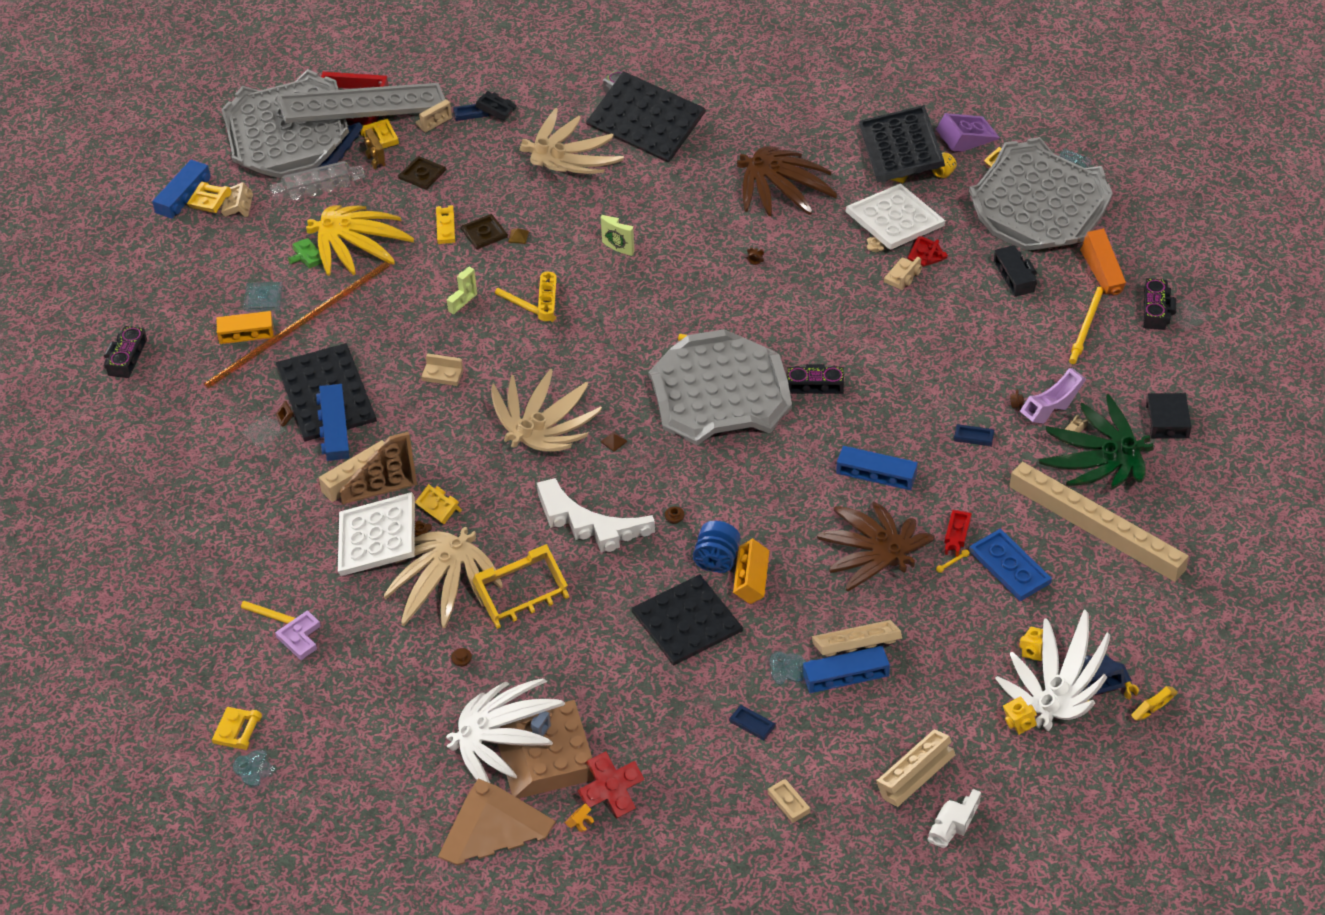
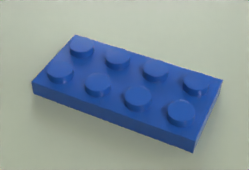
[969,528,1052,602]

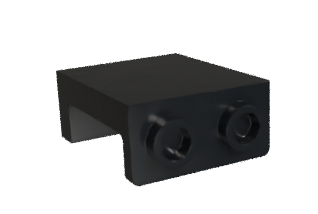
[1146,393,1191,439]

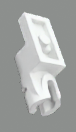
[928,789,981,848]

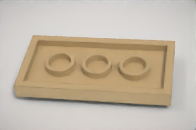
[812,620,902,656]

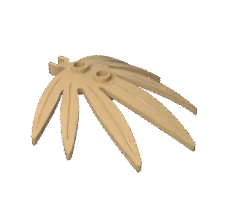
[520,108,624,174]
[491,369,602,451]
[384,527,503,628]

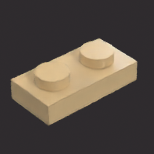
[768,779,810,823]

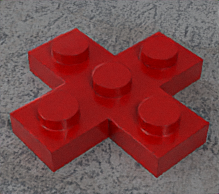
[577,751,645,819]

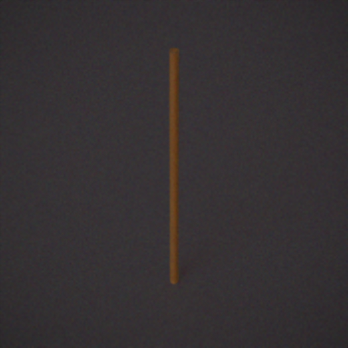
[204,261,390,388]

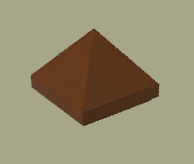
[275,401,294,427]
[600,431,627,452]

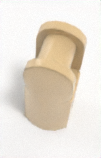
[1064,415,1088,444]

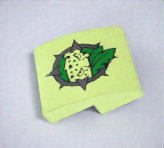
[601,215,634,256]

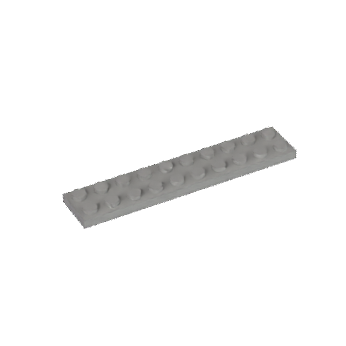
[277,83,445,123]

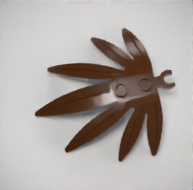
[737,146,837,216]
[817,502,935,591]

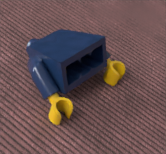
[1078,655,1139,702]

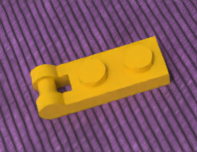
[436,205,455,244]

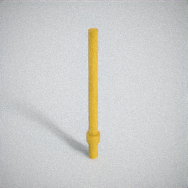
[1069,287,1104,364]

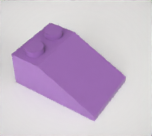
[936,113,1000,152]

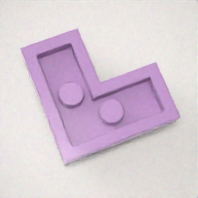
[275,610,321,660]

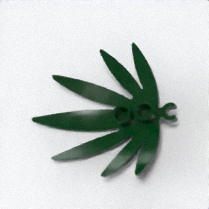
[1038,394,1154,489]

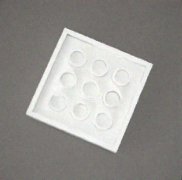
[846,183,945,250]
[338,492,415,576]

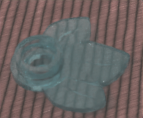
[769,651,806,686]
[233,750,275,787]

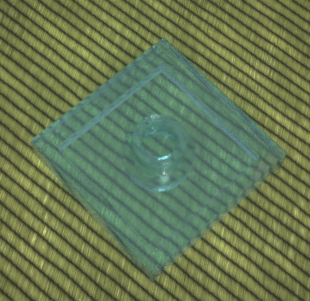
[243,282,283,312]

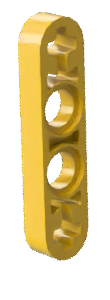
[538,271,556,321]

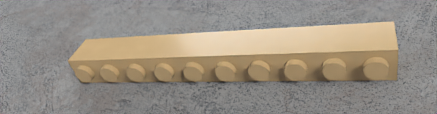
[1010,462,1189,582]

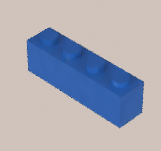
[152,160,211,219]
[316,384,349,461]
[836,446,918,491]
[803,646,890,693]

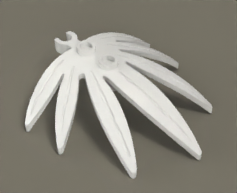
[995,610,1110,731]
[446,679,565,783]

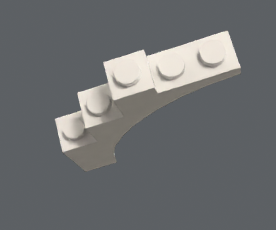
[537,478,655,552]

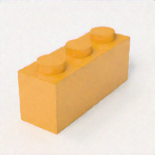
[216,311,274,344]
[733,538,770,604]

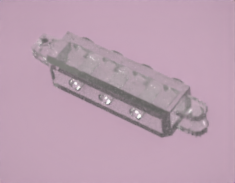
[270,161,365,201]

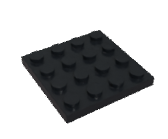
[632,574,743,666]

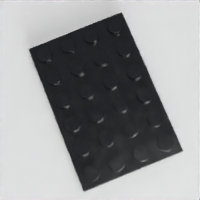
[586,71,706,162]
[858,105,945,183]
[276,343,377,442]

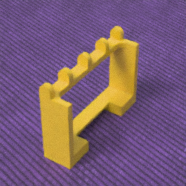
[473,544,569,629]

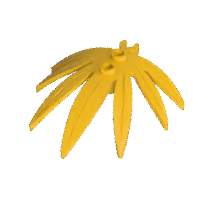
[306,205,414,276]

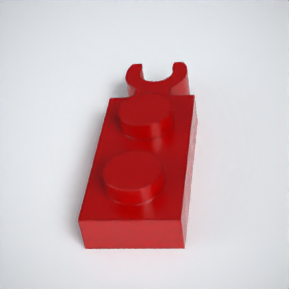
[944,510,972,557]

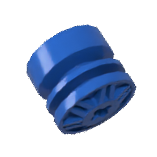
[693,520,741,573]

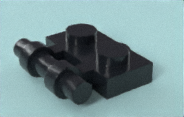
[475,91,517,121]

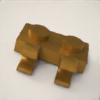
[364,128,386,169]

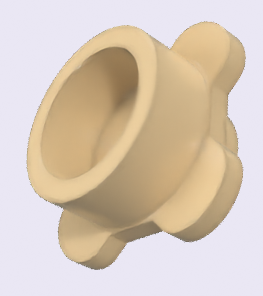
[867,237,884,252]

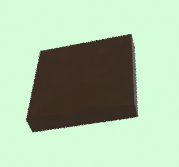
[398,156,446,190]
[461,214,508,250]

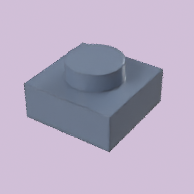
[531,711,551,736]

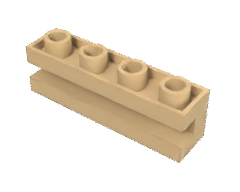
[877,729,955,807]

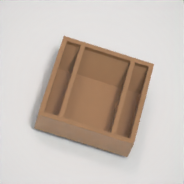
[498,700,595,799]

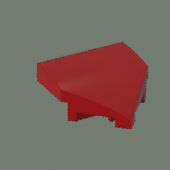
[907,236,948,267]

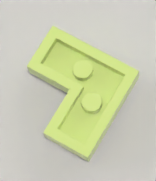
[447,267,477,314]

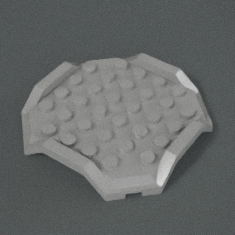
[221,69,349,178]
[969,137,1113,250]
[648,329,792,445]

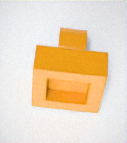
[564,803,594,832]

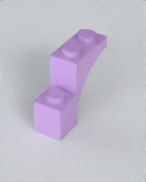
[1020,368,1086,424]

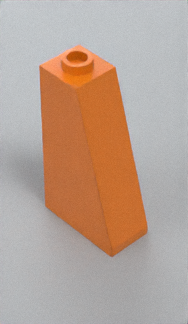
[1080,228,1126,295]

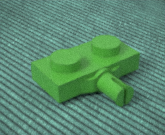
[288,238,322,269]

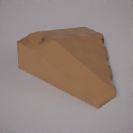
[339,432,417,505]
[438,778,556,865]

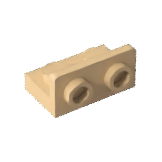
[416,99,452,133]
[221,182,253,217]
[884,257,922,290]
[421,354,463,386]

